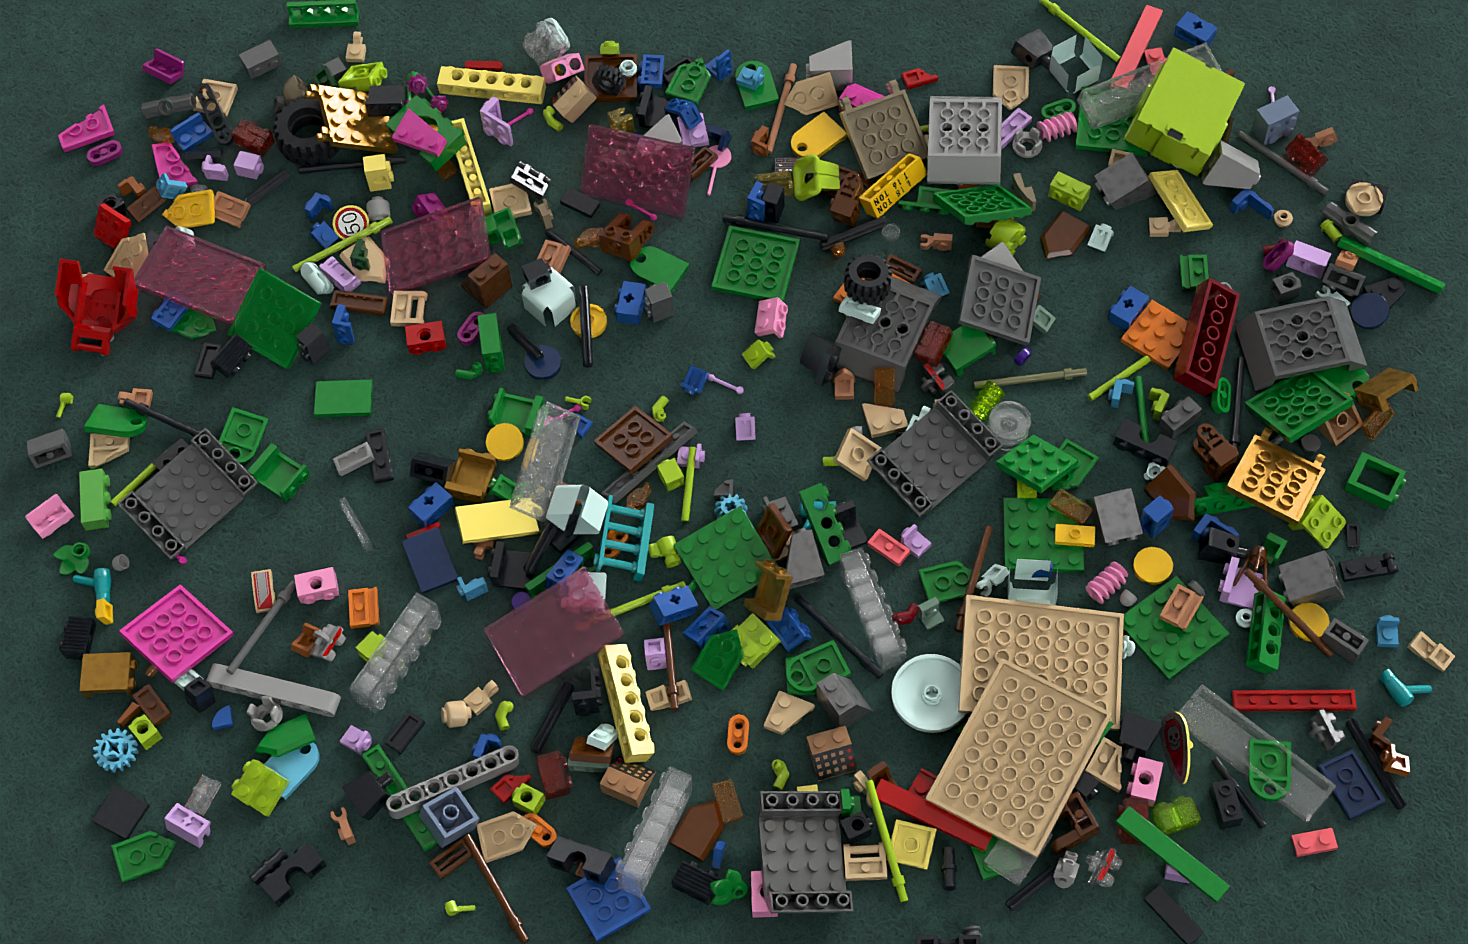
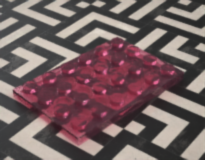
[581,124,695,218]
[381,197,491,296]
[134,225,266,325]
[483,566,625,697]

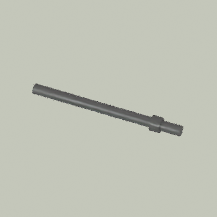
[1237,131,1329,196]
[226,580,296,675]

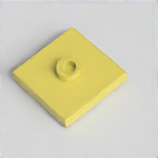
[886,819,937,870]

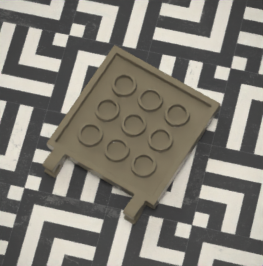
[838,79,928,181]

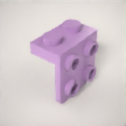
[480,96,513,147]
[1218,557,1263,610]

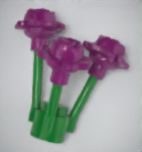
[404,71,449,113]

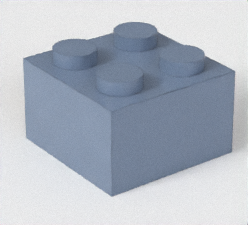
[1251,95,1299,145]
[419,786,479,848]

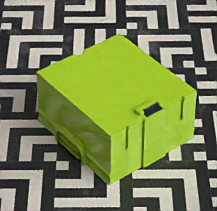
[1124,47,1245,177]

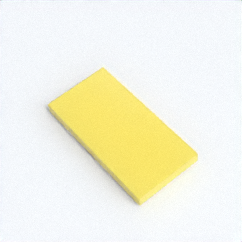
[1148,170,1213,232]
[455,497,539,544]

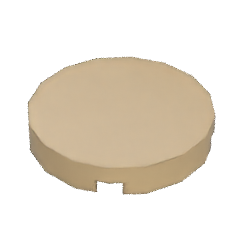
[1345,182,1383,216]

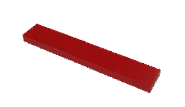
[1232,690,1357,712]
[876,779,992,852]

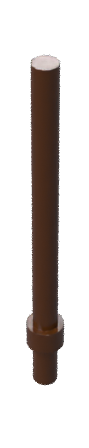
[954,526,993,633]
[1243,568,1334,658]
[663,623,679,711]
[463,834,529,944]

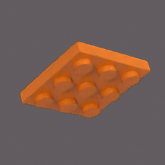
[1120,300,1188,371]

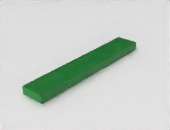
[1337,236,1446,294]
[362,744,438,852]
[1116,806,1230,903]

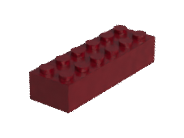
[1173,278,1240,396]

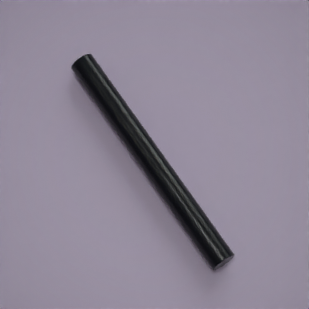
[545,229,603,275]
[1212,757,1267,829]

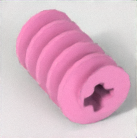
[1037,111,1077,142]
[1085,562,1128,604]

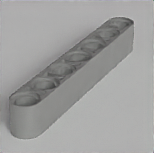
[206,663,341,717]
[386,746,519,819]

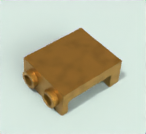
[1354,367,1418,413]
[444,448,497,504]
[743,559,793,621]
[80,652,138,698]

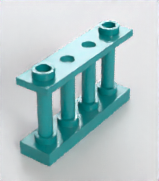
[593,495,654,581]

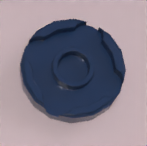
[1351,293,1390,330]
[524,345,562,380]

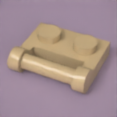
[390,291,428,326]
[843,842,887,881]

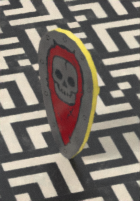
[1160,712,1193,784]

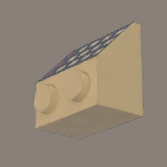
[550,75,597,123]

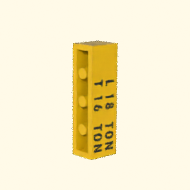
[859,153,928,218]

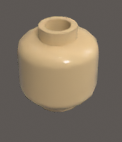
[441,700,471,728]

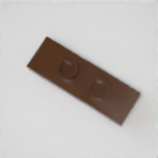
[330,290,389,316]

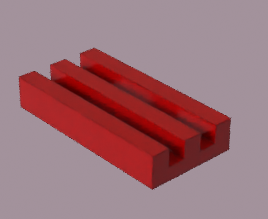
[465,61,503,70]

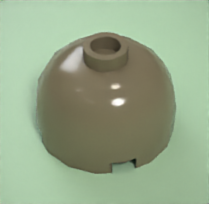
[283,75,308,106]

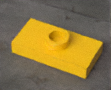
[1055,524,1095,547]

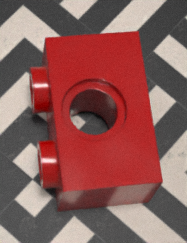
[405,321,447,355]

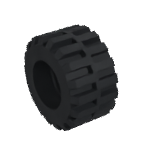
[844,254,892,305]

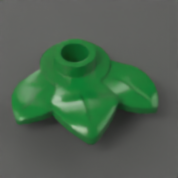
[54,542,91,575]
[710,869,748,905]

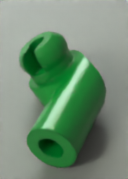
[455,362,483,380]

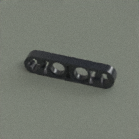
[195,83,235,146]

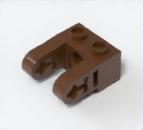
[829,172,864,228]
[599,213,654,261]
[1192,423,1239,483]
[1050,791,1100,855]

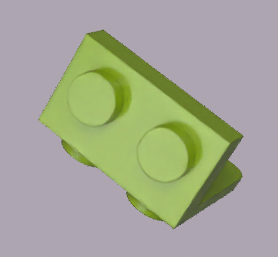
[1288,495,1346,549]

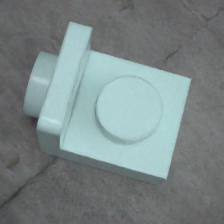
[1088,223,1114,252]

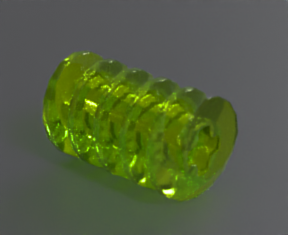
[968,380,1005,421]

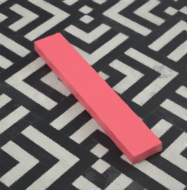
[1109,5,1163,91]

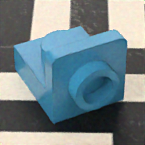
[736,67,765,91]
[156,173,187,199]
[920,272,950,296]
[456,577,488,601]
[1375,615,1399,647]

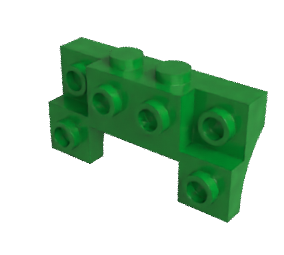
[443,207,523,272]

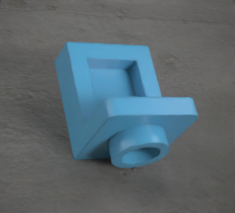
[1108,379,1134,408]

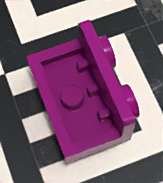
[142,48,184,84]
[412,193,451,232]

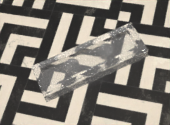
[339,497,374,552]

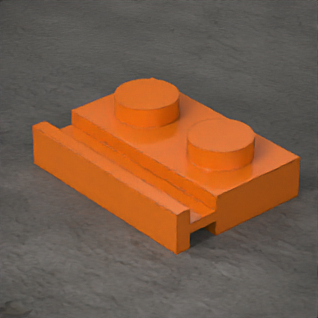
[348,587,380,629]

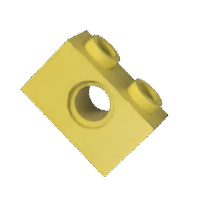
[363,154,394,192]

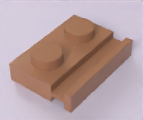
[214,191,251,228]
[537,240,571,274]
[1159,584,1204,632]

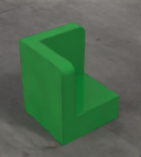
[1263,532,1287,567]

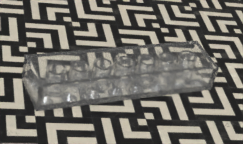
[1077,43,1222,130]

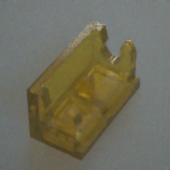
[607,108,635,145]
[755,170,794,197]

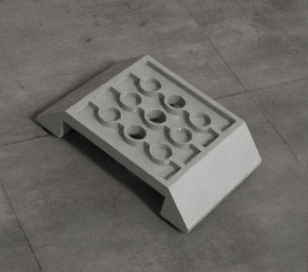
[927,96,1002,184]

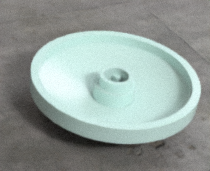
[891,654,967,733]

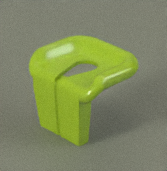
[793,154,840,201]

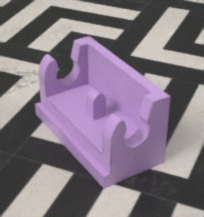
[1286,240,1331,279]
[319,257,361,292]
[164,803,210,848]

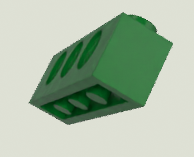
[797,483,852,565]
[1246,591,1286,674]

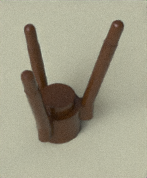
[1233,546,1268,586]

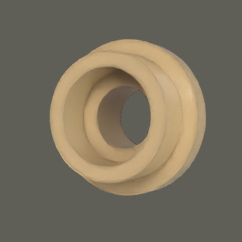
[1274,210,1293,227]

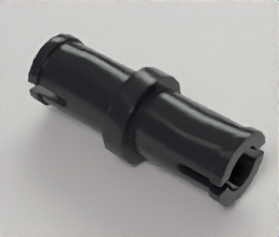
[941,847,957,891]
[249,848,288,886]

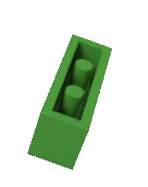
[79,469,112,531]

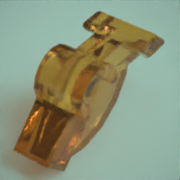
[148,126,174,144]
[574,227,603,249]
[626,482,652,510]

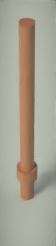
[767,63,797,154]

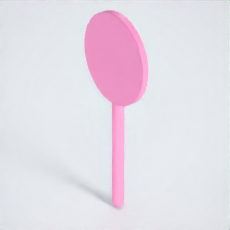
[705,145,731,196]

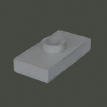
[333,442,375,476]

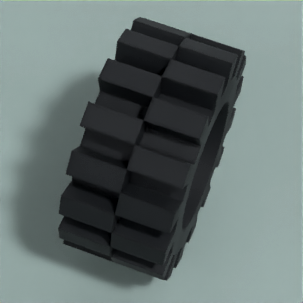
[592,64,626,96]

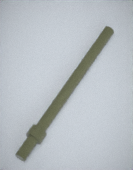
[974,368,1087,389]

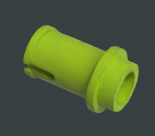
[1320,219,1343,243]

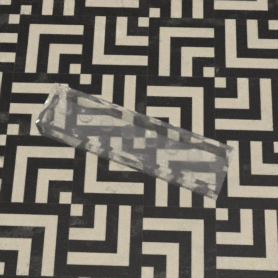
[1178,684,1336,824]

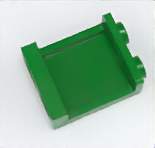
[936,325,997,377]
[487,388,545,438]
[248,443,310,502]

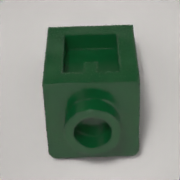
[350,239,371,271]

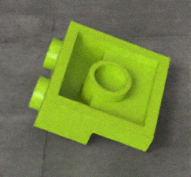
[338,62,387,92]
[732,613,781,669]
[231,759,290,817]

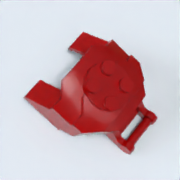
[54,258,139,356]

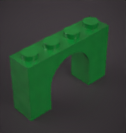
[386,95,467,172]

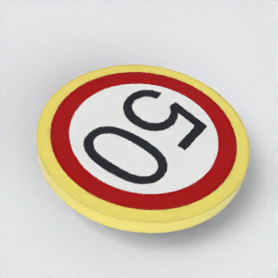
[333,205,370,240]

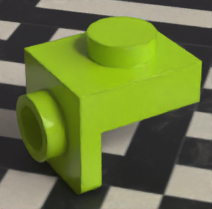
[600,41,620,55]
[742,340,775,369]

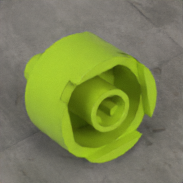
[985,218,1027,256]

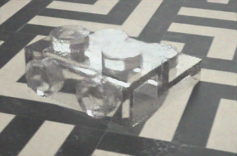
[522,20,568,68]

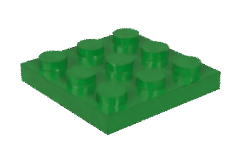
[996,434,1078,493]

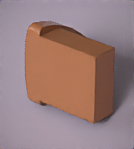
[832,368,855,399]

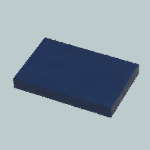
[402,527,458,594]
[1317,749,1386,821]

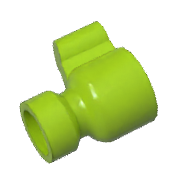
[648,536,681,568]

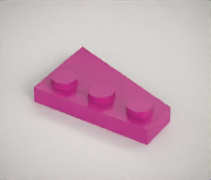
[58,104,115,152]
[392,108,447,157]
[152,142,198,187]

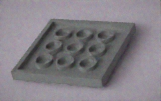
[957,255,1041,346]

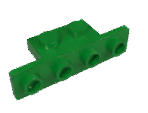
[898,186,950,215]
[1194,481,1255,517]

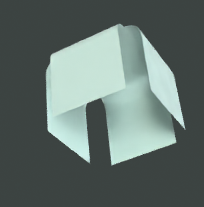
[1049,35,1103,93]
[522,267,577,327]
[546,485,608,534]
[1007,559,1058,605]

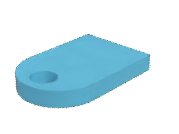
[265,742,319,800]

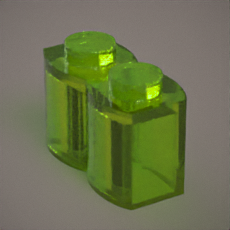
[1151,796,1201,835]

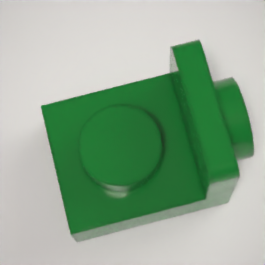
[487,474,520,501]
[840,789,861,818]

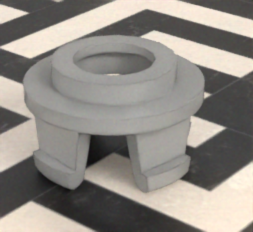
[1012,127,1042,158]
[247,696,283,731]

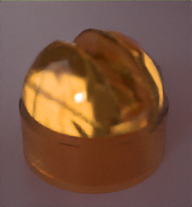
[830,242,846,257]

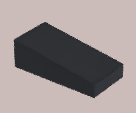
[1345,523,1360,548]

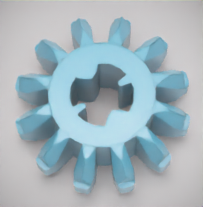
[715,493,747,519]

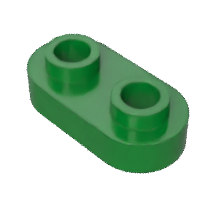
[1041,99,1076,121]
[1211,377,1231,414]

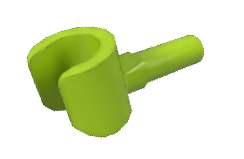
[56,393,73,418]
[565,396,591,410]
[445,901,475,916]

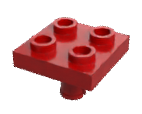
[93,203,131,250]

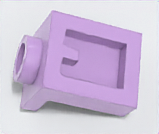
[202,155,229,181]
[735,413,756,441]
[677,444,705,469]
[901,524,931,558]
[644,638,667,670]
[340,725,372,755]

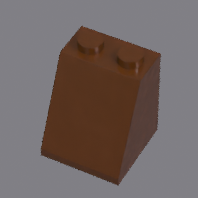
[461,253,513,309]

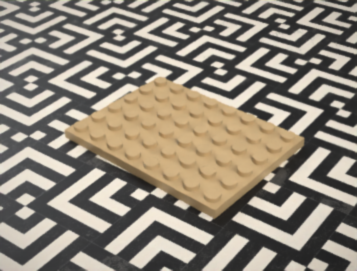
[958,595,1124,731]
[926,658,1113,858]

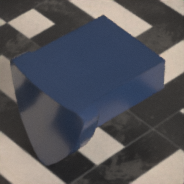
[706,124,731,152]

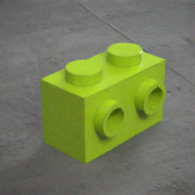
[1048,171,1091,211]

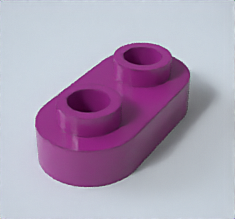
[87,140,123,166]
[1263,239,1294,272]
[457,312,484,345]

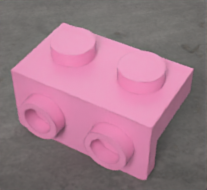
[755,297,788,338]
[25,494,74,539]

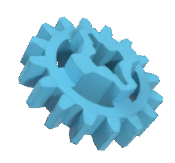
[93,728,139,773]

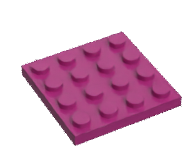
[119,585,233,683]

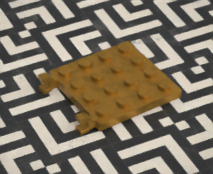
[305,84,398,154]
[1225,427,1326,526]

